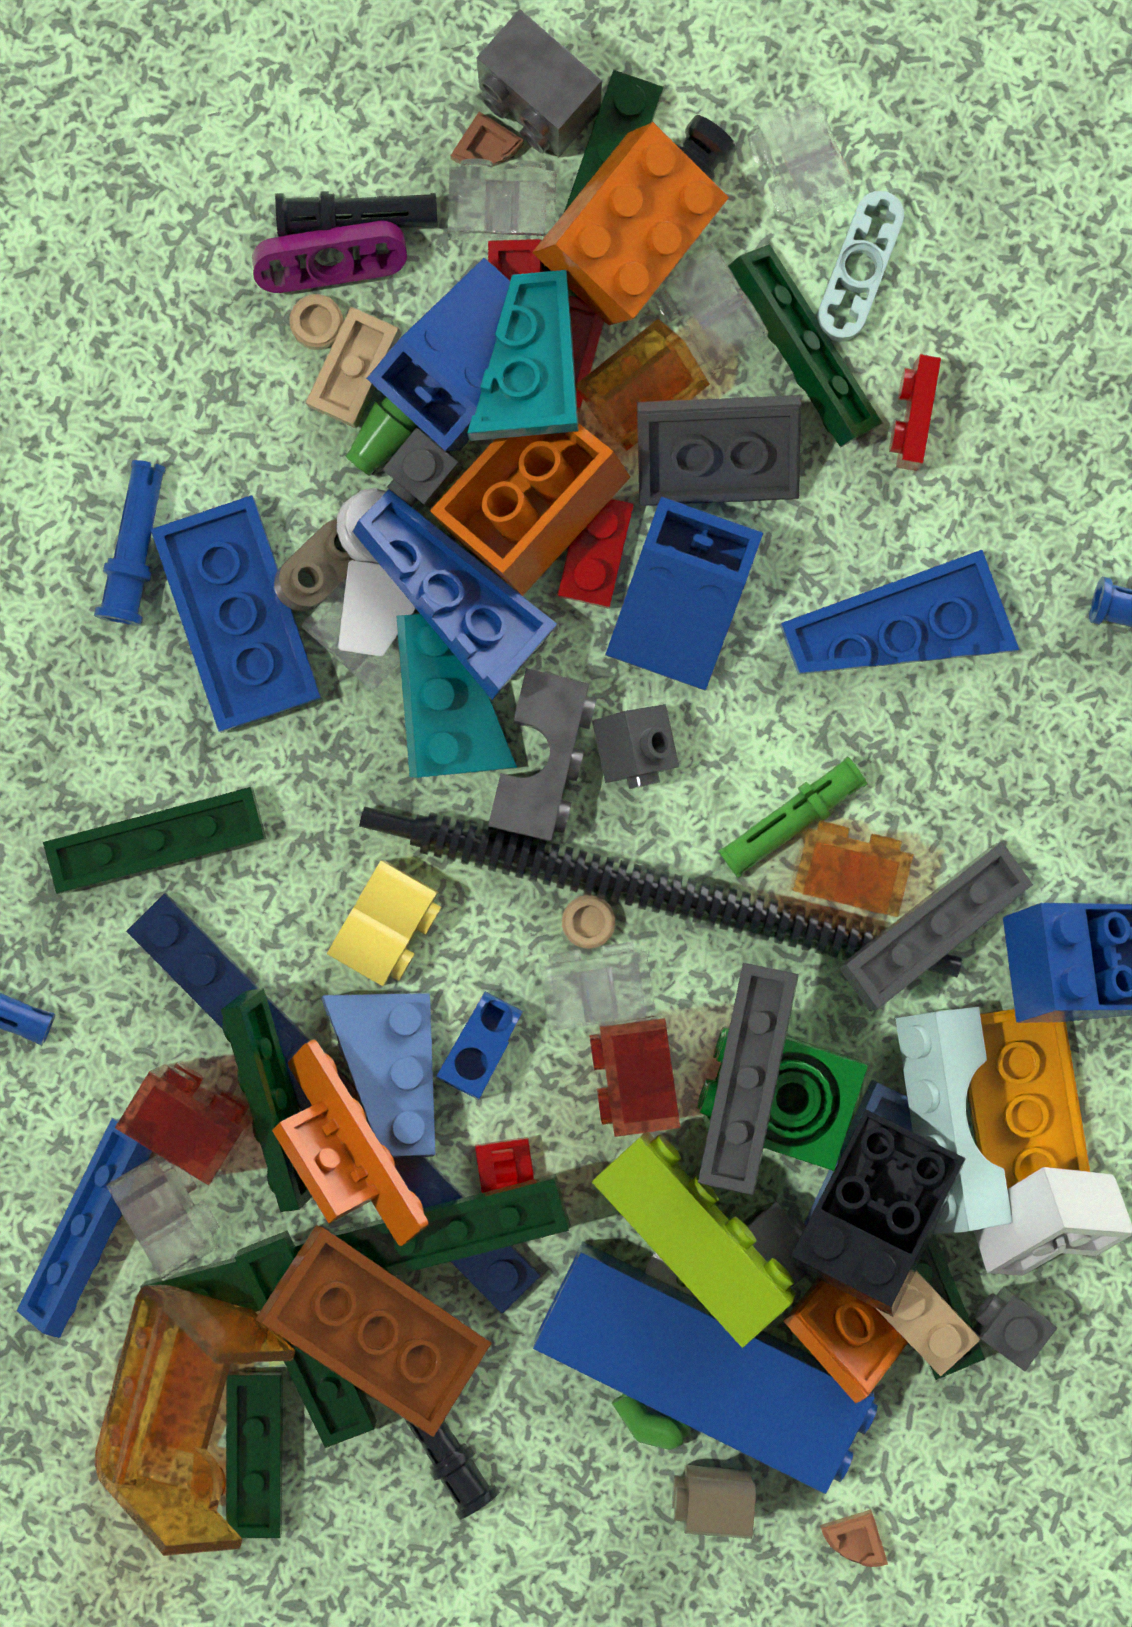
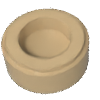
[289,294,344,350]
[562,895,615,949]

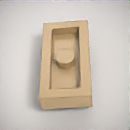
[305,307,402,429]
[876,1270,981,1376]

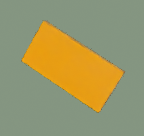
[967,1008,1090,1189]

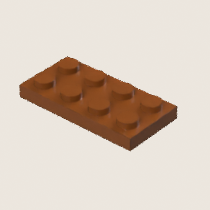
[255,1225,492,1437]

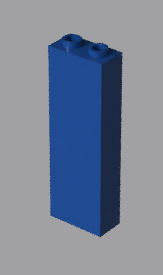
[533,1241,878,1494]

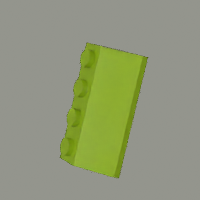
[592,1131,796,1348]

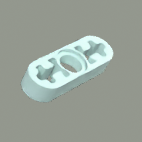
[817,191,904,342]

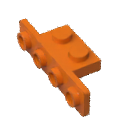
[272,1039,429,1246]

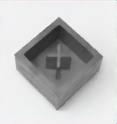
[476,9,602,158]

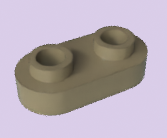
[274,519,355,611]

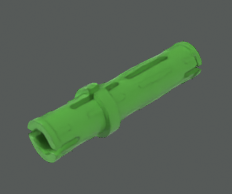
[718,756,868,878]

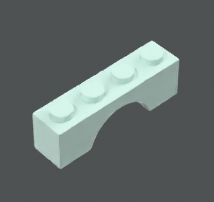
[895,1007,1012,1234]

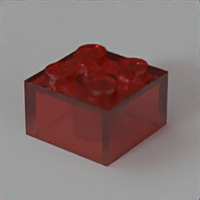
[589,1013,680,1137]
[115,1062,253,1186]

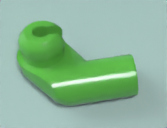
[612,1394,691,1450]

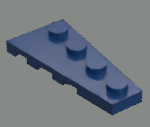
[352,489,557,700]
[780,550,1019,675]

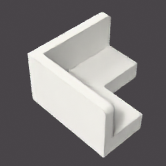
[974,1167,1132,1276]

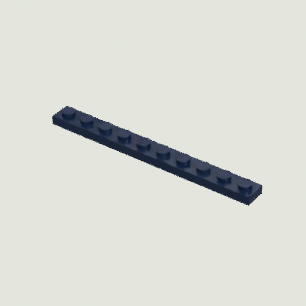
[126,893,541,1314]

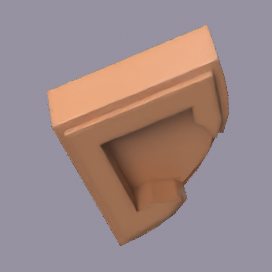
[450,111,524,168]
[820,1509,888,1567]

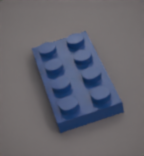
[150,495,322,733]

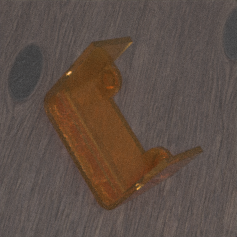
[95,1285,295,1556]

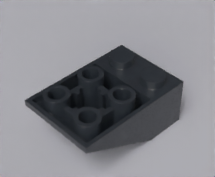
[791,1109,966,1317]

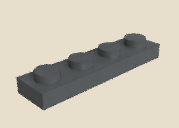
[838,841,1033,1011]
[698,963,799,1195]

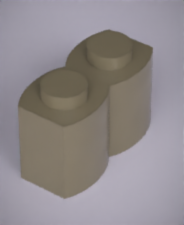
[672,1465,756,1539]

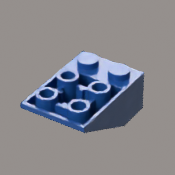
[366,258,510,451]
[605,497,763,691]
[1003,903,1132,1023]

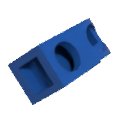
[436,991,523,1100]

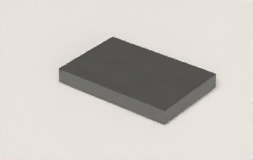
[637,395,801,506]

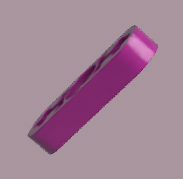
[252,221,407,293]

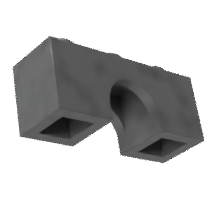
[488,668,597,842]

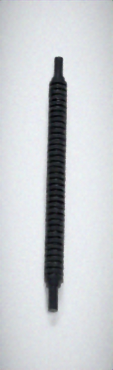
[359,806,962,978]

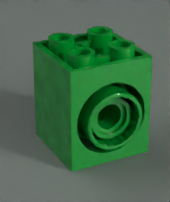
[696,1027,868,1171]

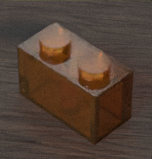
[575,319,710,451]
[789,821,914,917]

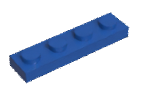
[17,1118,156,1338]

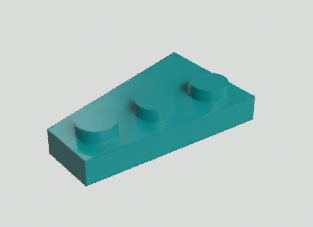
[467,270,579,441]
[396,614,517,778]

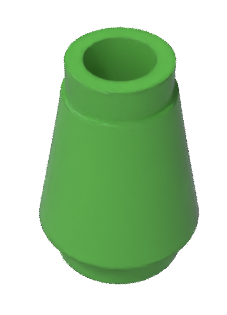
[345,397,418,476]

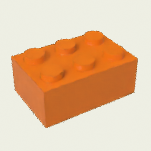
[532,122,729,326]
[430,423,631,596]

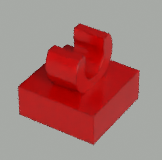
[475,1137,534,1193]

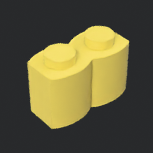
[327,860,442,986]

